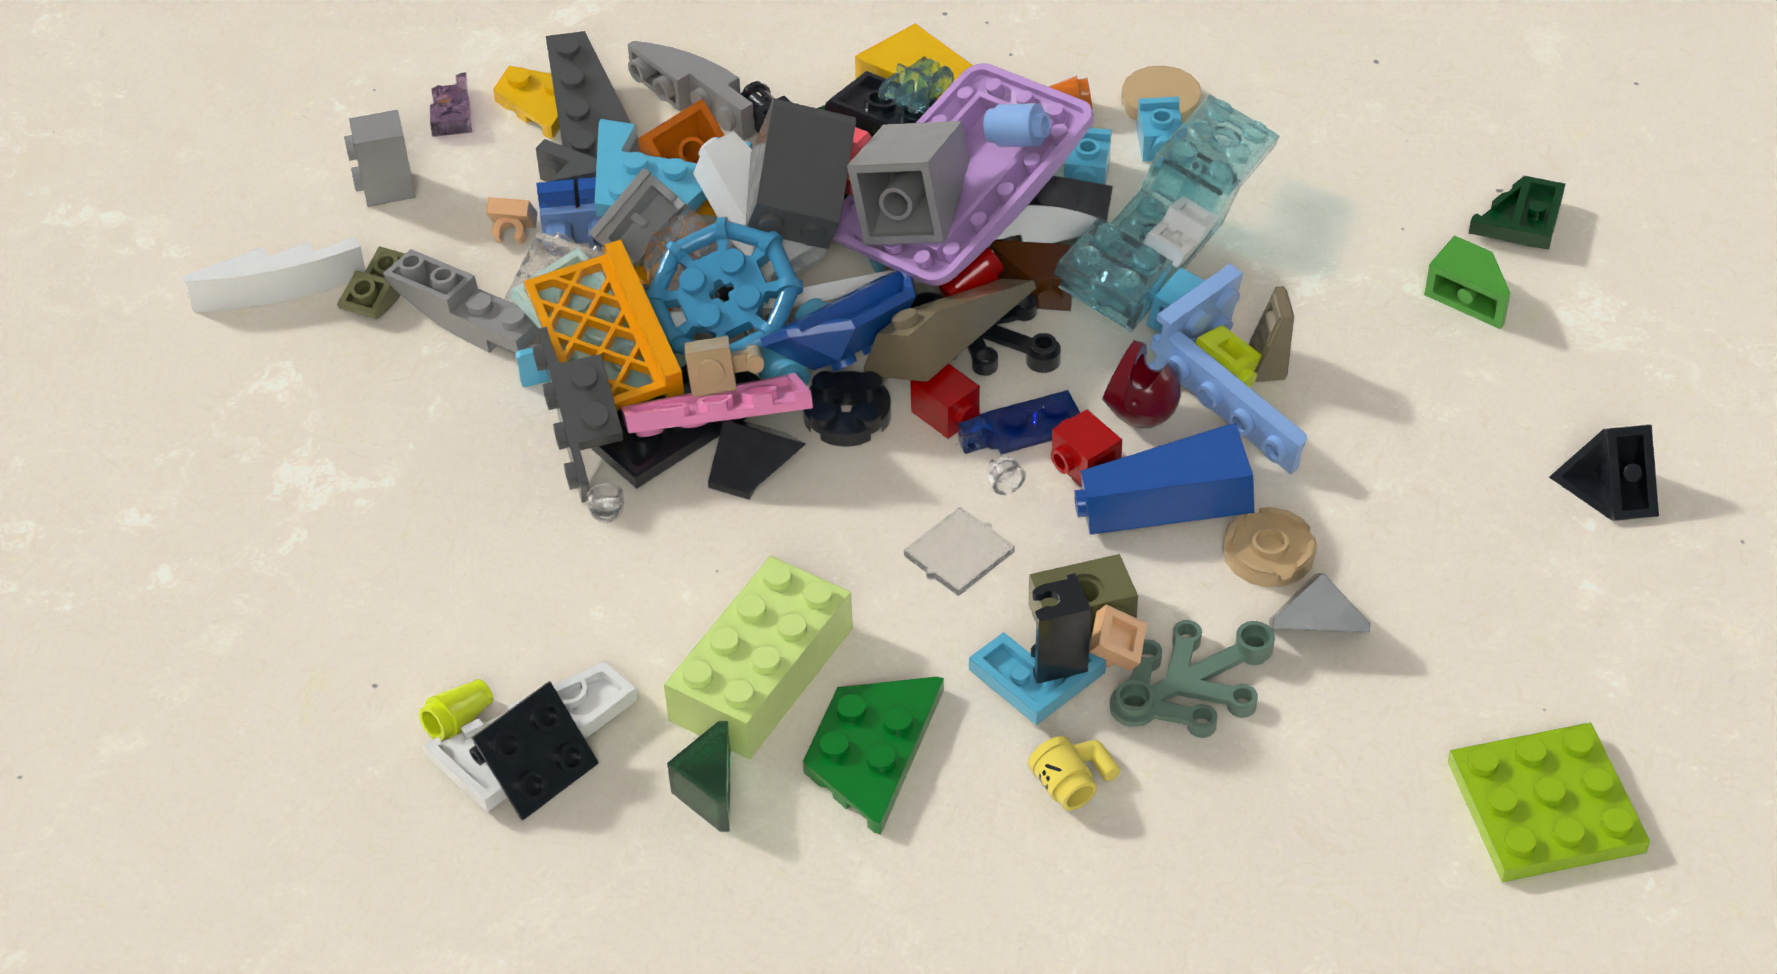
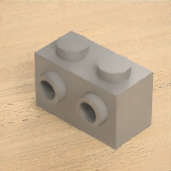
[344,110,416,207]

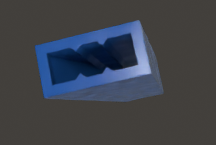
[1074,424,1255,535]

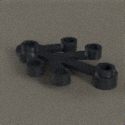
[911,292,1061,376]

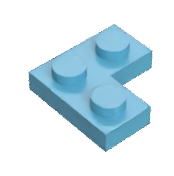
[969,632,1106,725]

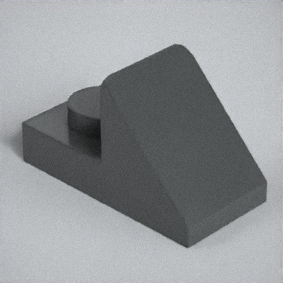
[535,139,597,207]

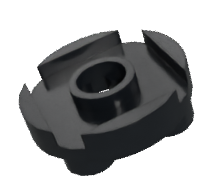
[803,371,891,447]

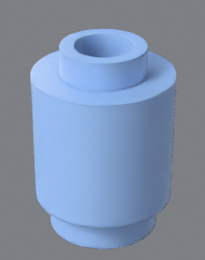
[983,103,1051,147]

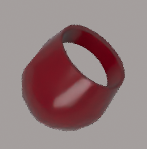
[1102,340,1181,428]

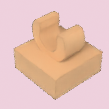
[486,197,538,244]
[1089,604,1147,671]

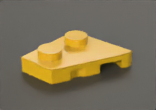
[493,65,560,139]

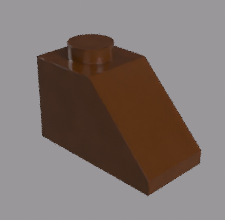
[990,240,1076,311]

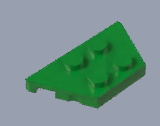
[803,676,944,835]

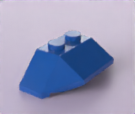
[760,271,916,372]

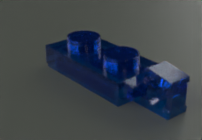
[958,390,1080,455]

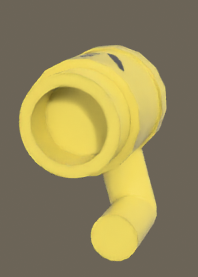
[1028,736,1121,811]

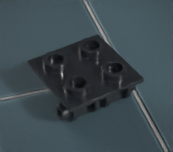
[469,681,599,820]

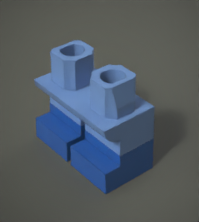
[536,177,602,255]

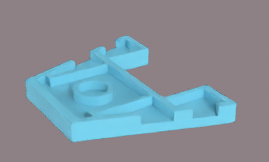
[595,119,752,229]

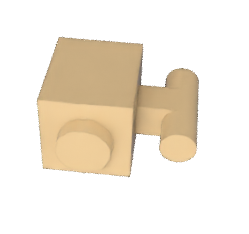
[685,336,764,397]

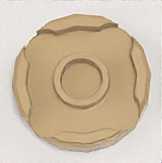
[1121,65,1201,123]
[1222,507,1317,587]

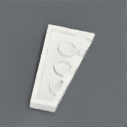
[422,661,638,812]

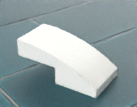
[1142,196,1219,268]

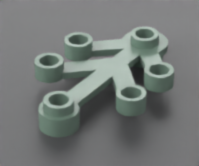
[1110,620,1275,738]

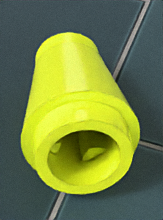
[419,679,493,741]

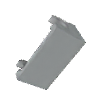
[589,168,687,269]

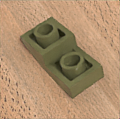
[337,246,406,319]

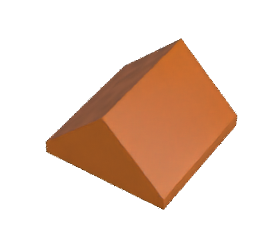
[638,99,725,163]

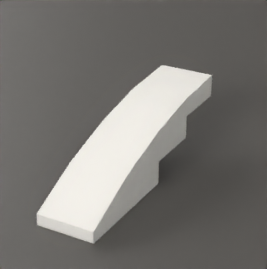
[183,237,366,312]

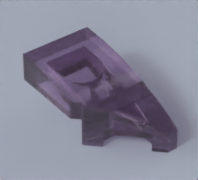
[430,72,472,137]

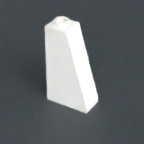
[693,131,832,283]

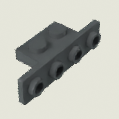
[532,327,623,502]

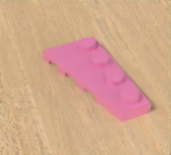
[621,373,813,437]

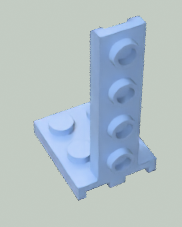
[1148,263,1307,475]

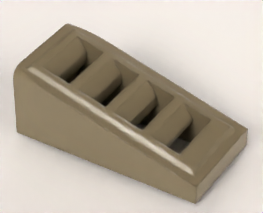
[1248,286,1294,382]

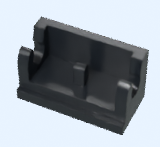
[1031,573,1091,684]

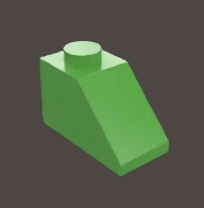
[1424,235,1511,329]

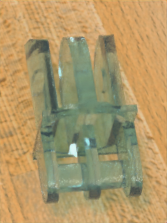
[878,56,954,114]

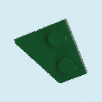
[1468,175,1566,250]

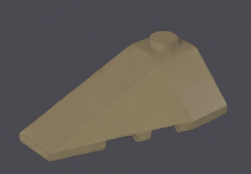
[863,279,1036,382]

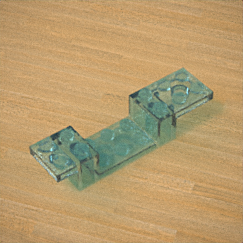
[1054,94,1280,332]

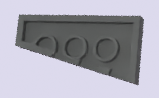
[546,31,639,159]

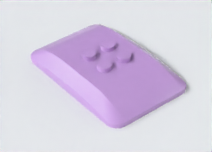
[832,63,1094,286]

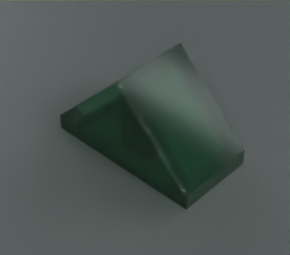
[667,721,731,832]

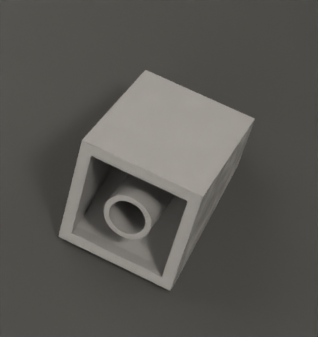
[847,121,970,245]

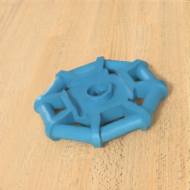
[645,217,803,356]

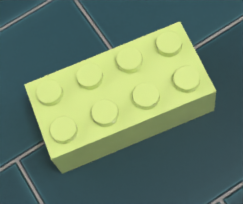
[664,556,853,760]

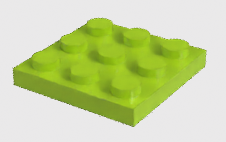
[1448,722,1650,882]

